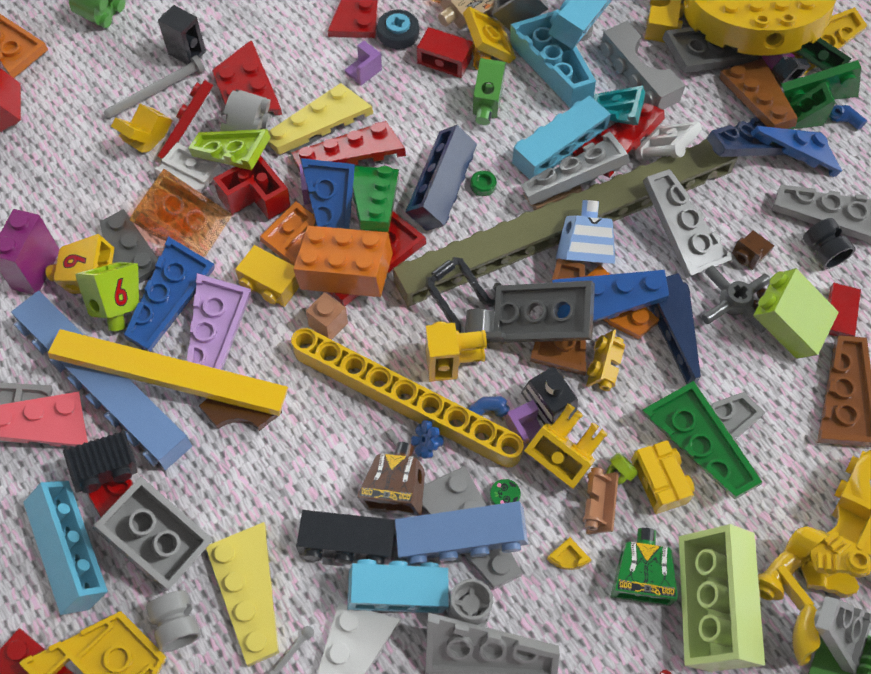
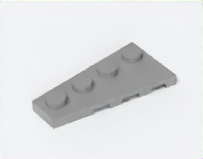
[521,132,630,205]
[643,169,736,278]
[772,184,871,243]

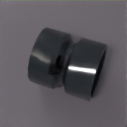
[803,218,856,269]

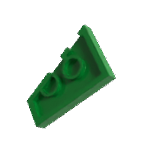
[781,60,861,103]

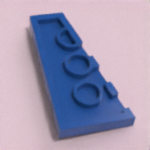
[124,236,215,352]

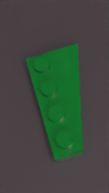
[642,381,763,500]

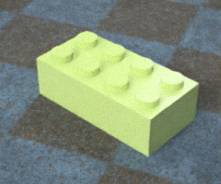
[679,524,765,672]

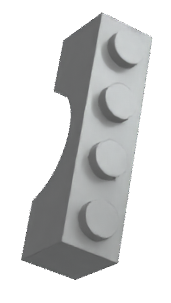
[600,21,685,110]

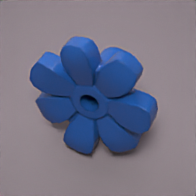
[411,420,444,459]

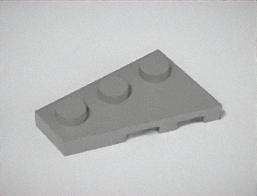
[814,596,871,674]

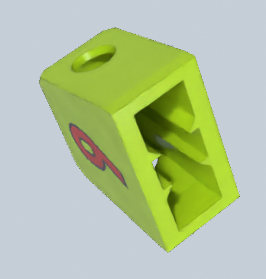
[75,262,139,331]

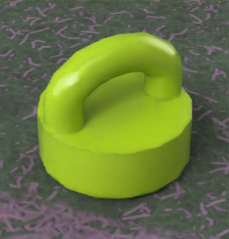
[607,452,638,485]

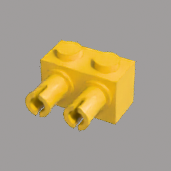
[425,322,487,382]
[524,404,608,489]

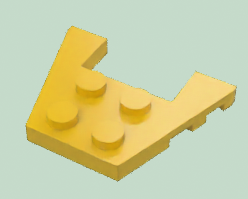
[19,611,167,674]

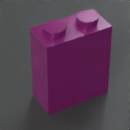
[0,209,59,295]

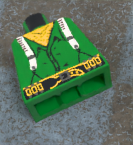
[611,528,678,606]

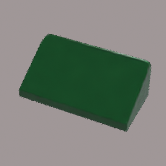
[795,38,852,71]

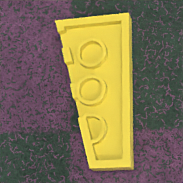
[267,83,374,155]
[206,522,279,667]

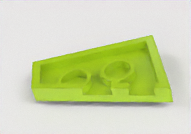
[188,129,271,170]

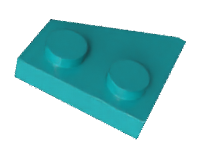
[594,86,646,125]

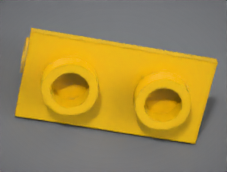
[586,329,625,391]

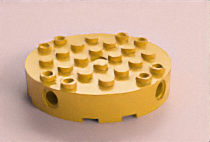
[683,0,836,55]

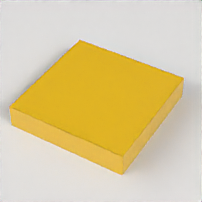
[463,6,516,63]

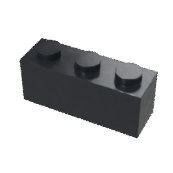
[296,510,396,565]

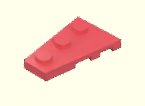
[0,391,88,447]

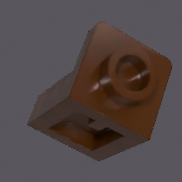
[732,230,774,270]

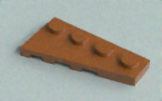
[817,335,871,447]

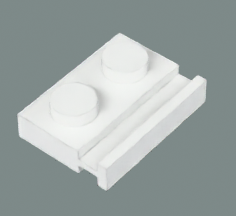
[155,143,221,196]

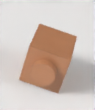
[306,292,348,340]

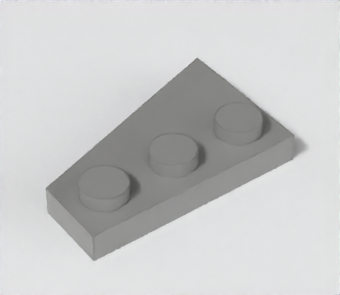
[711,392,766,440]

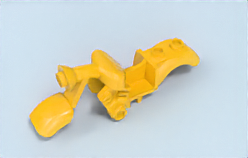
[758,450,871,666]

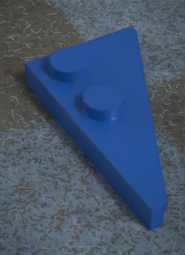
[751,126,843,177]

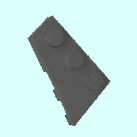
[100,209,158,284]

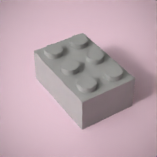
[92,476,213,591]

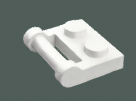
[635,121,702,161]

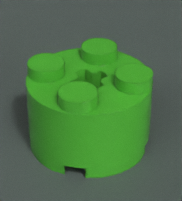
[69,0,126,28]

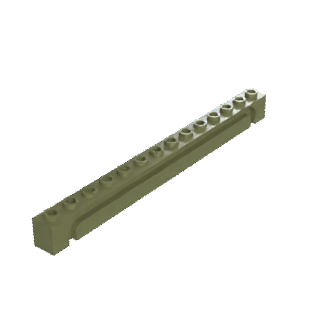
[393,139,738,307]

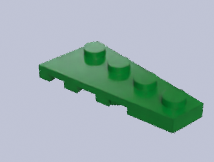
[353,166,399,232]

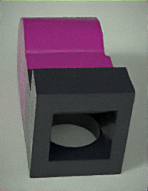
[761,52,811,84]

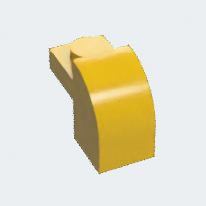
[111,104,173,153]

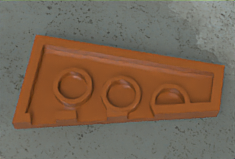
[720,58,797,129]
[530,258,586,376]

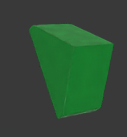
[788,82,836,130]

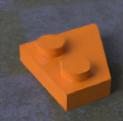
[260,201,316,265]

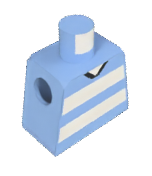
[556,200,615,264]

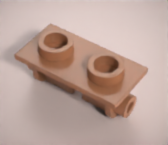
[583,467,619,534]

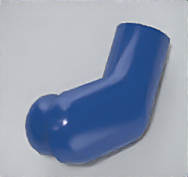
[829,105,868,130]
[467,396,510,417]

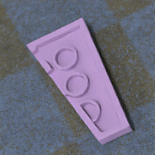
[187,273,251,370]

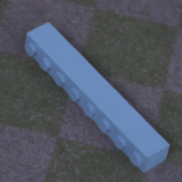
[11,290,193,471]

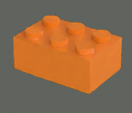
[293,226,393,297]

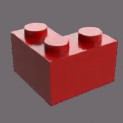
[213,155,291,220]

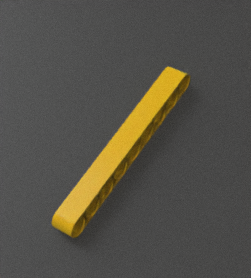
[291,328,524,468]

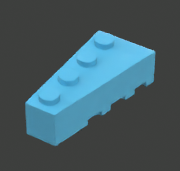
[510,10,596,108]

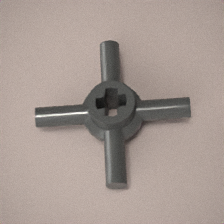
[701,265,771,333]

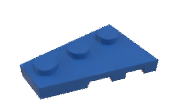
[300,158,355,229]

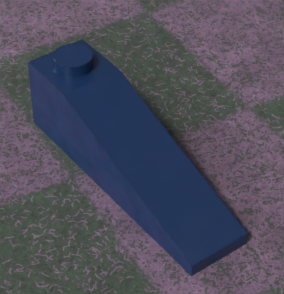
[648,273,701,384]

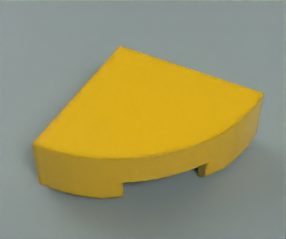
[547,537,591,570]

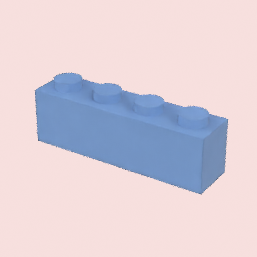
[395,501,529,566]

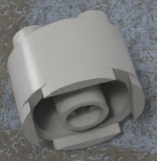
[220,89,271,131]

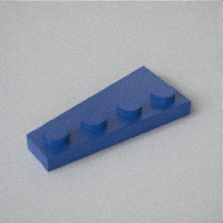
[552,270,669,322]

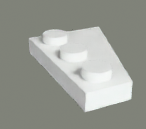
[317,603,401,674]

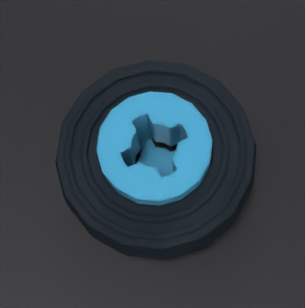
[377,9,420,49]

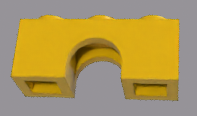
[644,0,683,43]

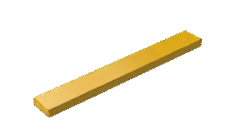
[48,329,288,416]

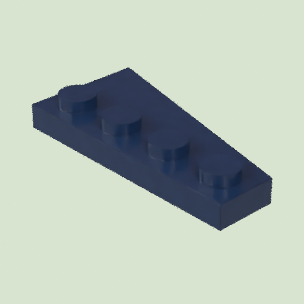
[706,117,787,157]

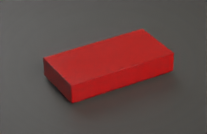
[828,283,861,337]

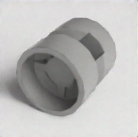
[448,579,493,627]
[146,590,201,652]

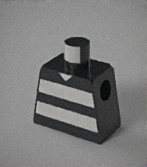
[521,367,578,425]

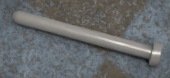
[104,55,205,118]

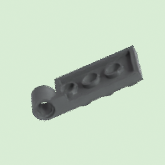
[663,27,759,73]
[465,281,595,343]

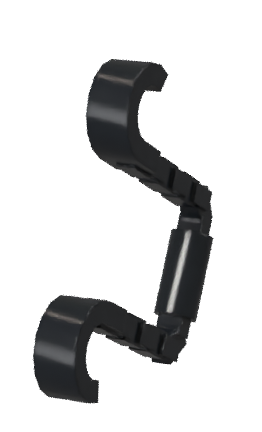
[425,257,502,333]

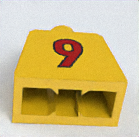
[46,234,115,294]

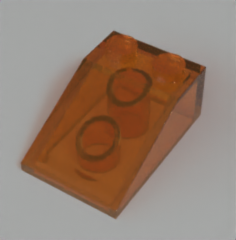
[129,169,232,257]

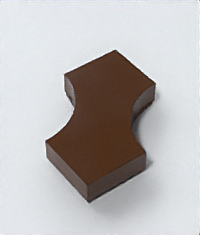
[198,398,282,431]

